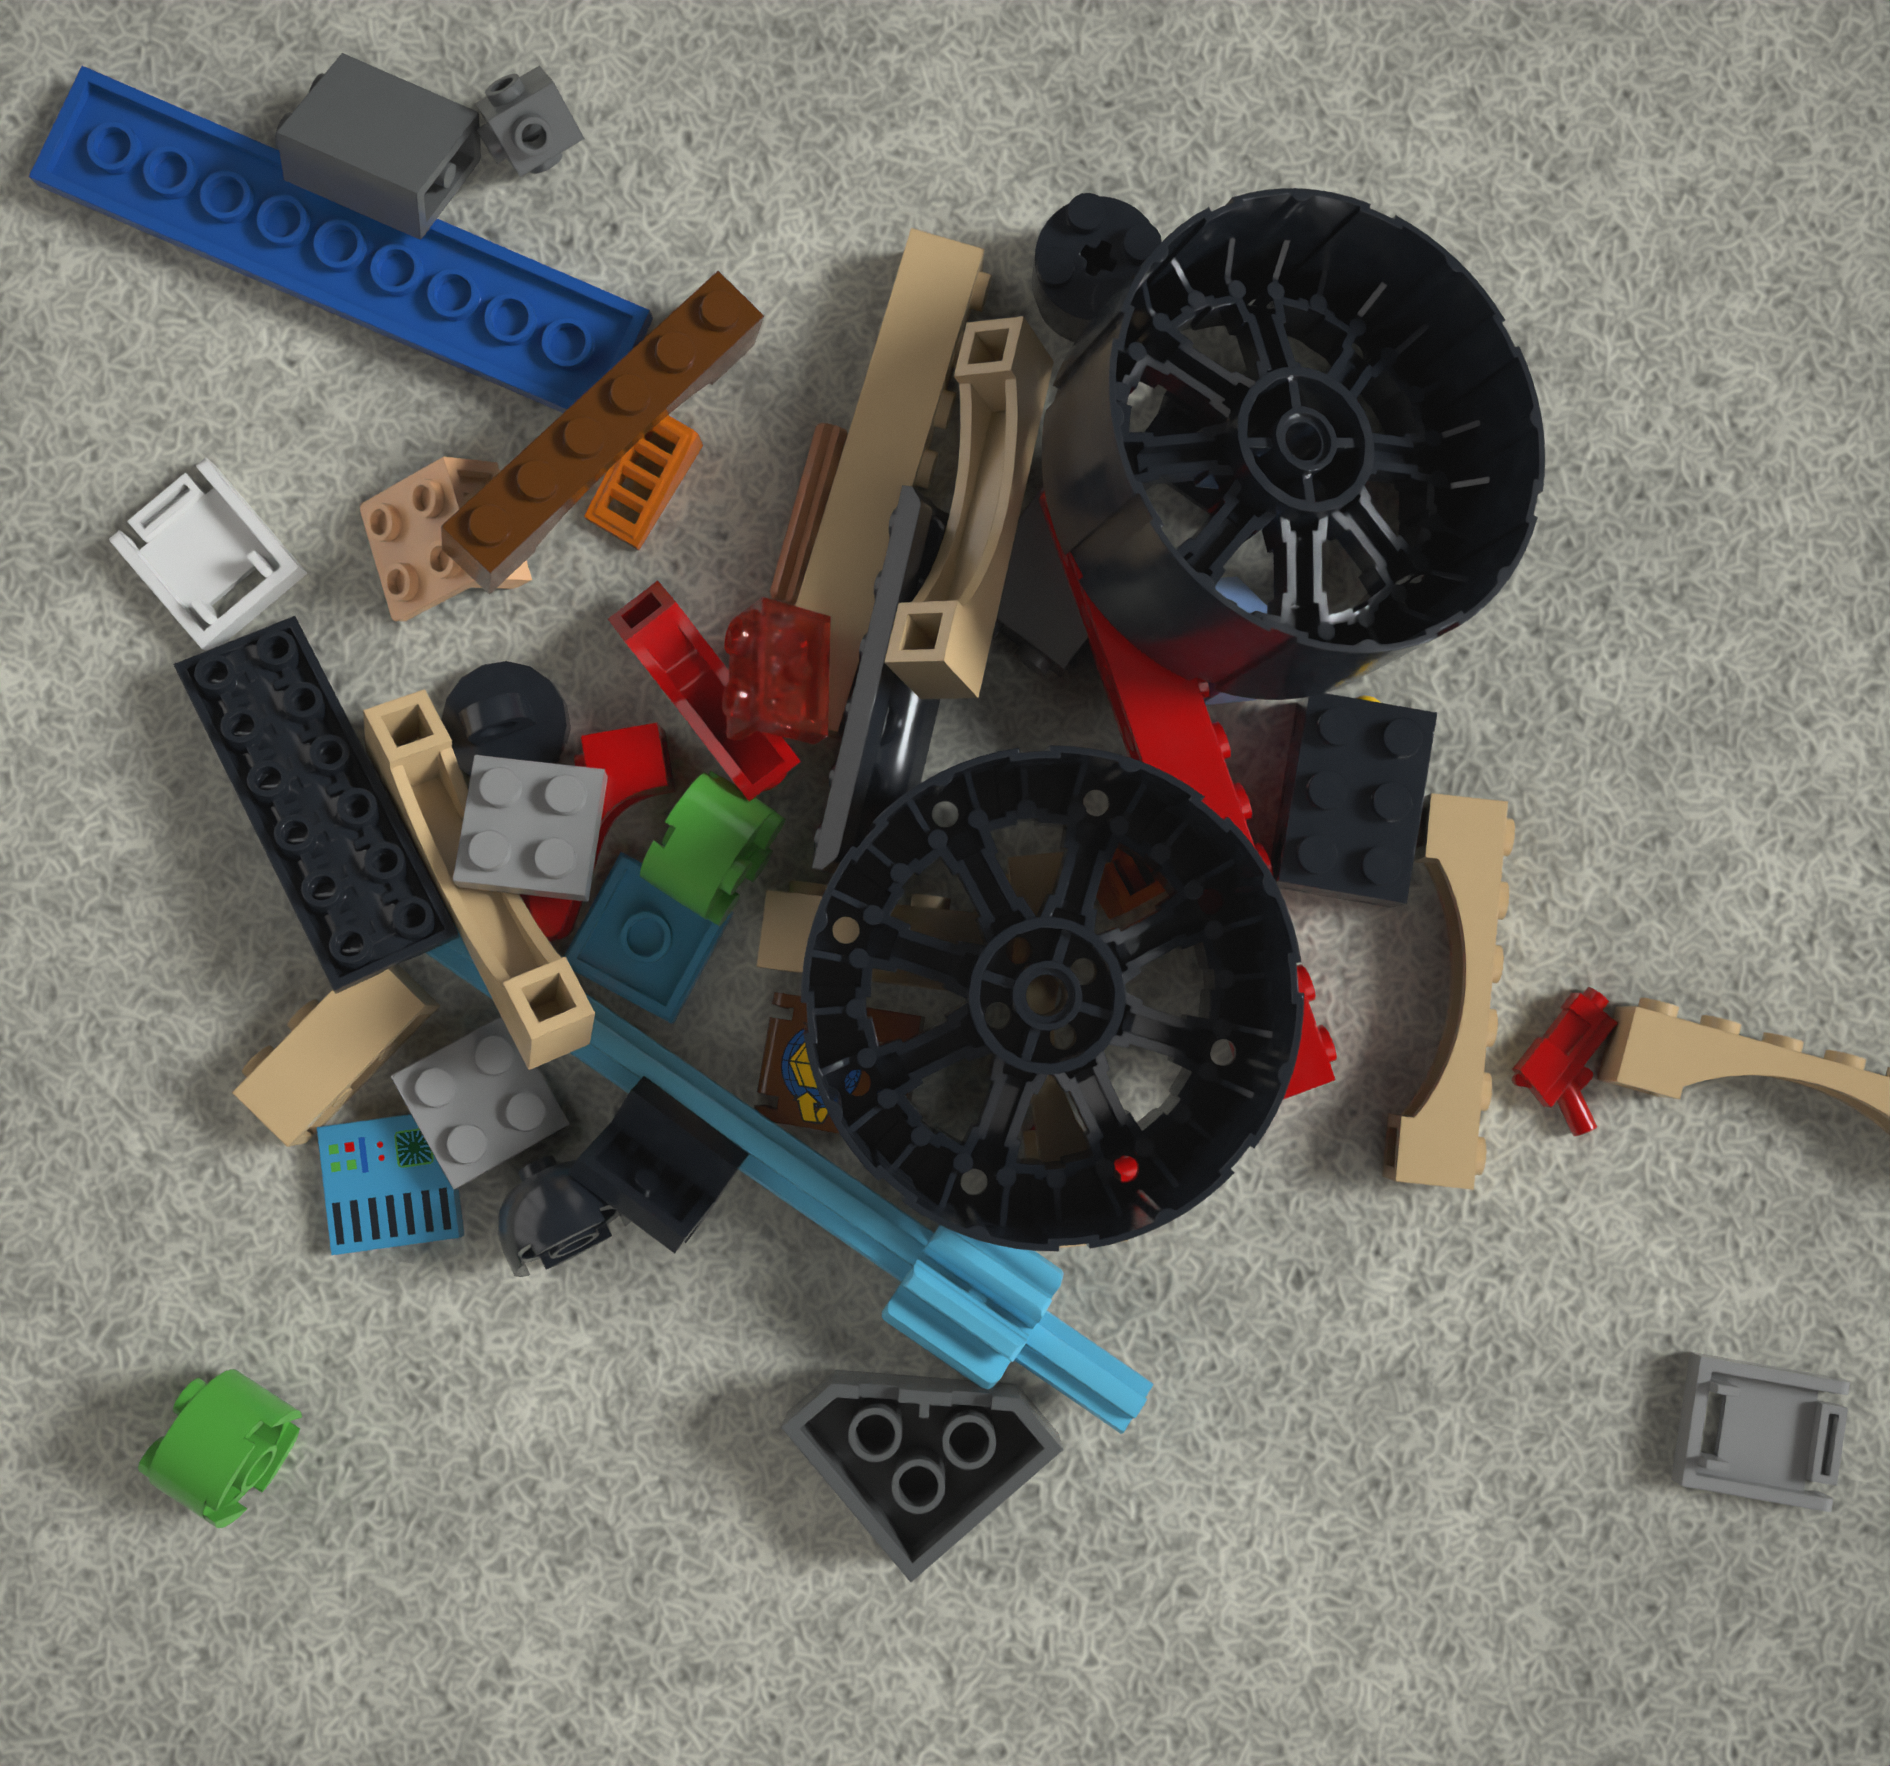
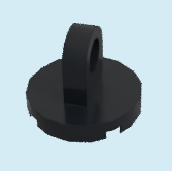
[441,661,571,776]

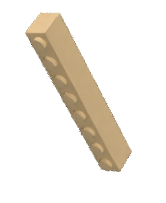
[764,228,992,740]

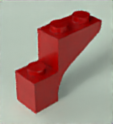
[608,580,801,802]
[519,722,676,941]

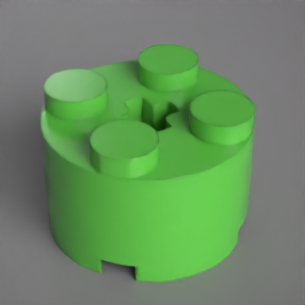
[640,770,786,926]
[138,1369,302,1528]

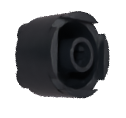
[1032,193,1162,342]

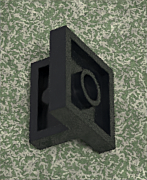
[568,1076,749,1254]

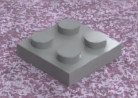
[453,755,608,902]
[390,1017,570,1190]

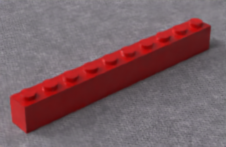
[1039,491,1337,1100]

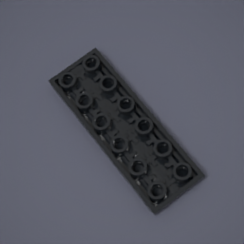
[812,485,950,875]
[173,616,459,994]

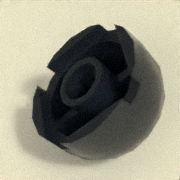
[498,1155,631,1277]

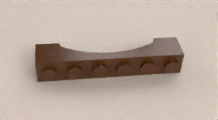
[441,271,764,595]

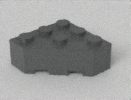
[781,1370,1063,1582]

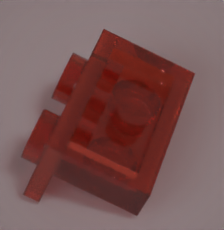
[722,597,831,745]

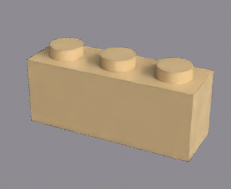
[232,964,440,1147]

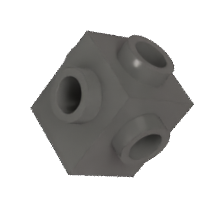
[475,65,585,177]

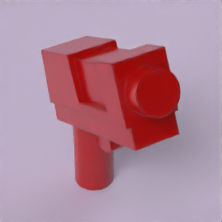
[1512,987,1618,1136]

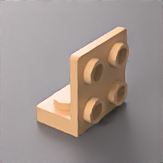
[360,456,532,621]

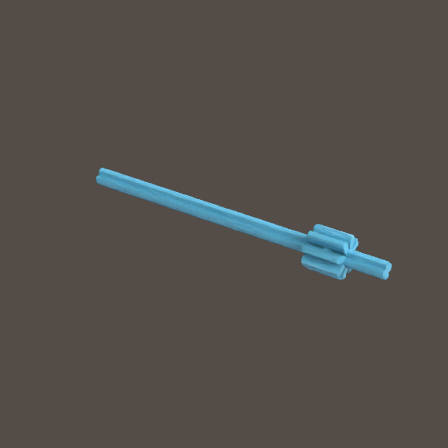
[426,890,1153,1434]

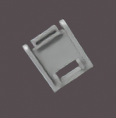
[1671,1352,1850,1512]

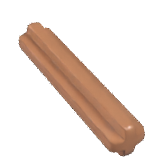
[770,423,848,606]

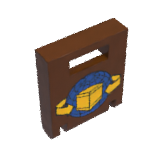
[754,992,925,1134]

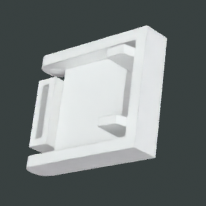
[109,457,307,651]

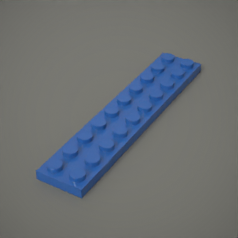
[29,66,653,413]

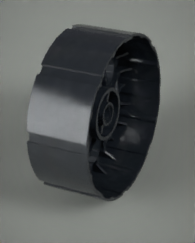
[1042,188,1545,700]
[801,745,1304,1251]

